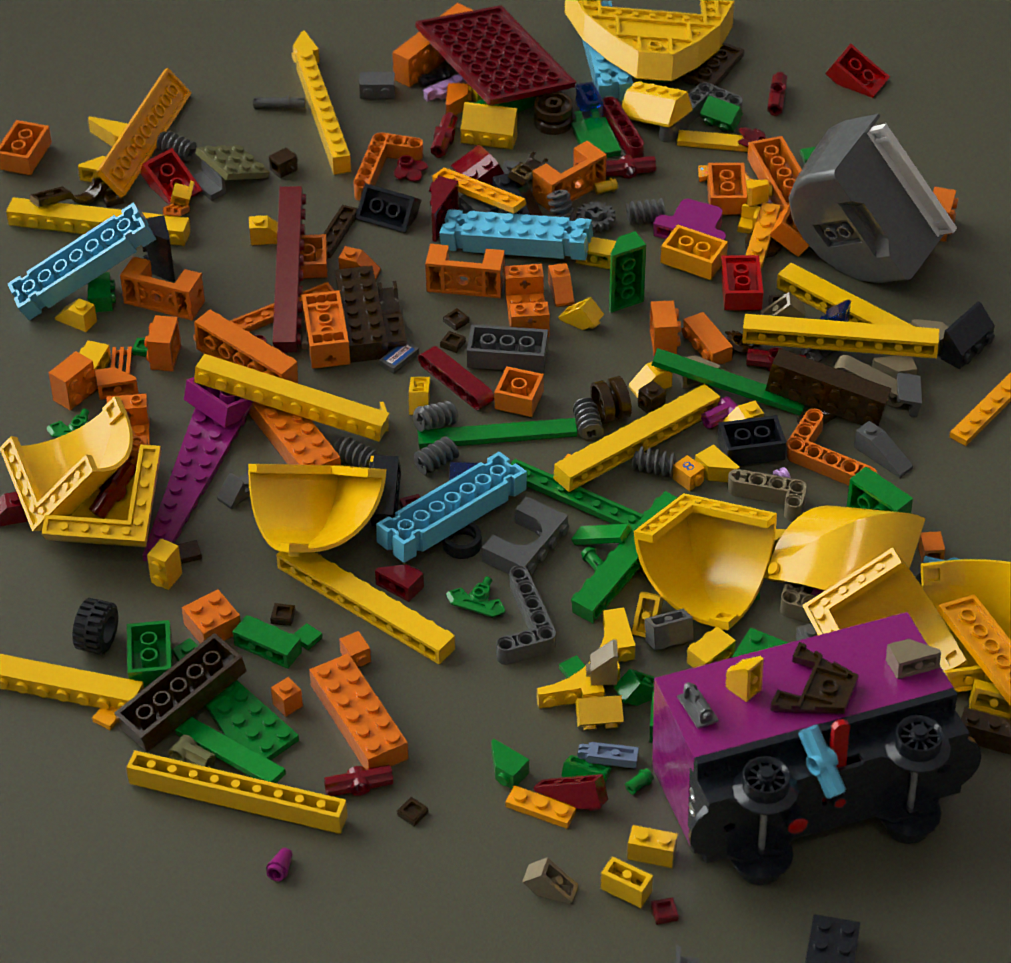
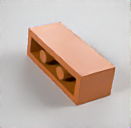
[682,312,733,365]

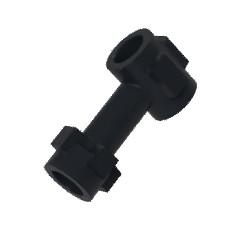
[418,67,451,87]

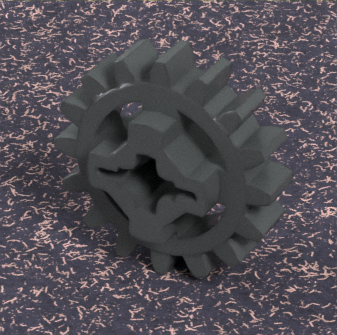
[576,201,616,233]

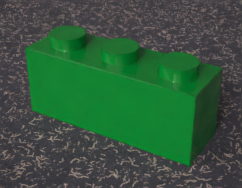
[233,615,302,669]

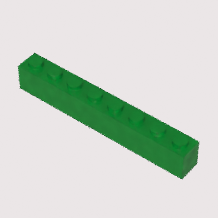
[571,491,678,624]

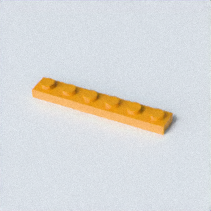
[432,167,526,214]
[746,202,780,270]
[949,372,1011,446]

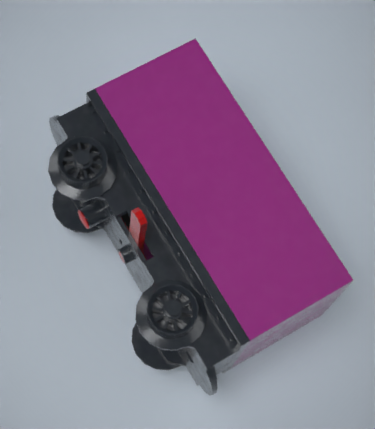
[652,612,982,885]

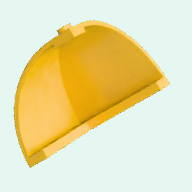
[0,396,133,531]
[42,444,161,547]
[248,464,387,556]
[634,493,777,630]
[765,505,925,591]
[802,548,969,673]
[921,559,1011,692]

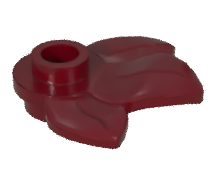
[738,127,767,148]
[394,155,428,182]

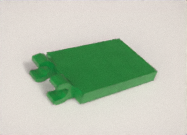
[572,107,621,158]

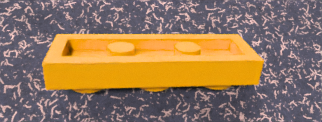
[505,785,576,829]

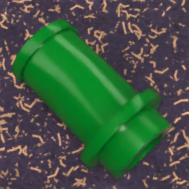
[581,546,604,571]
[625,769,654,795]

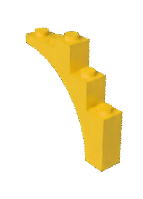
[537,607,636,708]

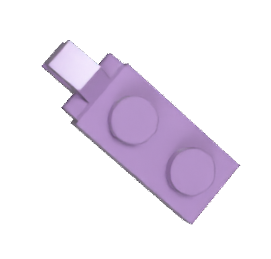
[423,74,467,102]

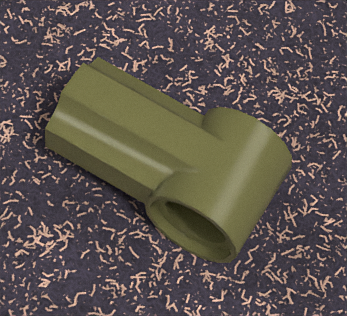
[168,735,216,768]

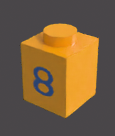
[672,455,705,491]

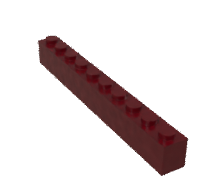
[273,186,307,353]

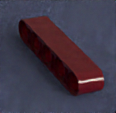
[602,96,644,158]
[418,346,494,410]

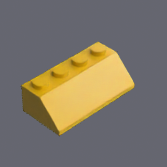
[622,81,693,127]

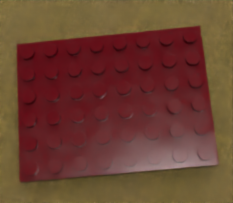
[415,5,576,106]

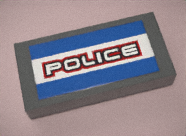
[379,341,419,373]

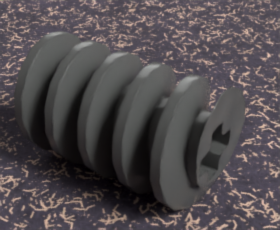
[156,131,197,162]
[547,190,575,221]
[626,198,665,224]
[573,397,604,440]
[413,401,458,431]
[334,437,378,468]
[414,437,459,475]
[632,446,676,478]

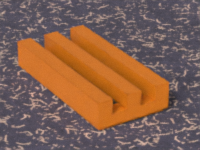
[163,203,190,217]
[111,346,132,375]

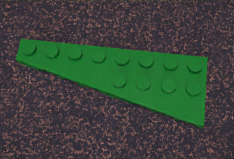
[173,638,299,761]

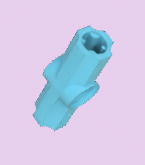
[798,725,846,798]

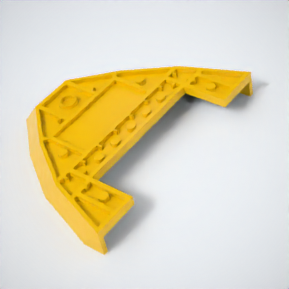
[565,0,734,81]

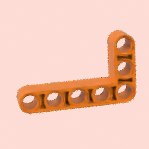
[354,133,423,201]
[787,408,877,486]

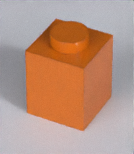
[918,531,945,562]
[339,631,371,667]
[271,677,303,717]

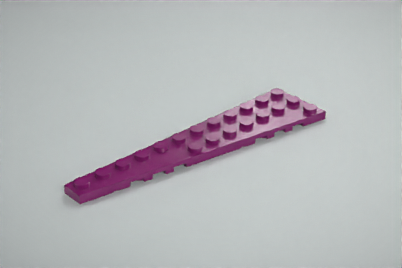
[142,407,250,561]

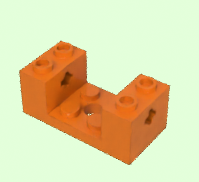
[533,141,606,213]
[425,244,505,298]
[120,256,205,320]
[504,264,550,337]
[302,290,350,369]
[107,394,150,466]

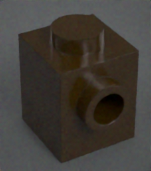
[269,147,298,178]
[638,381,666,414]

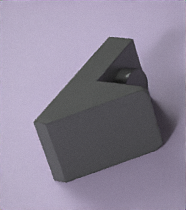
[217,473,250,510]

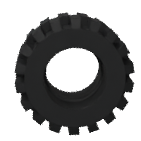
[72,597,118,655]

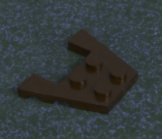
[770,642,859,714]

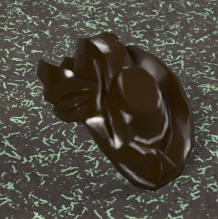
[725,330,761,353]

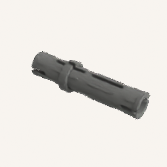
[253,96,306,110]

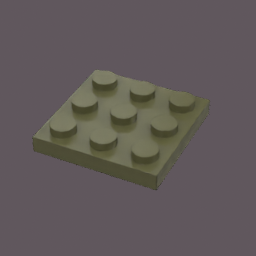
[196,144,270,180]

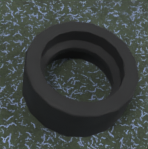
[443,522,482,559]

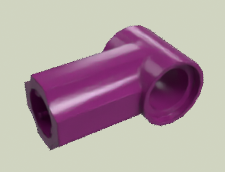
[701,397,738,429]

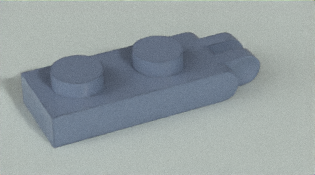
[577,742,639,768]

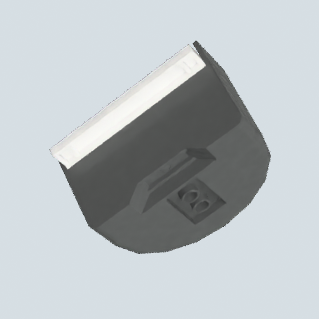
[789,114,957,283]

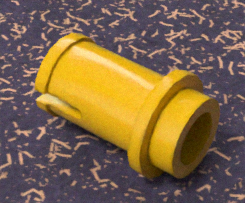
[594,178,618,195]

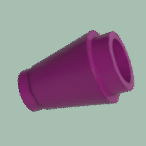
[266,848,293,881]

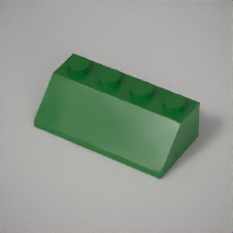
[609,231,646,313]

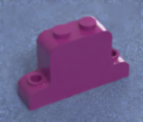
[653,199,726,241]

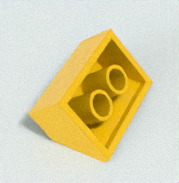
[461,102,517,150]

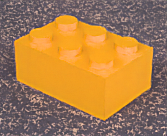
[660,224,728,280]

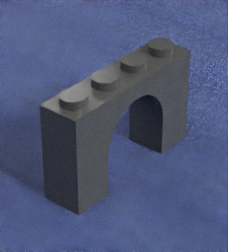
[482,497,569,575]

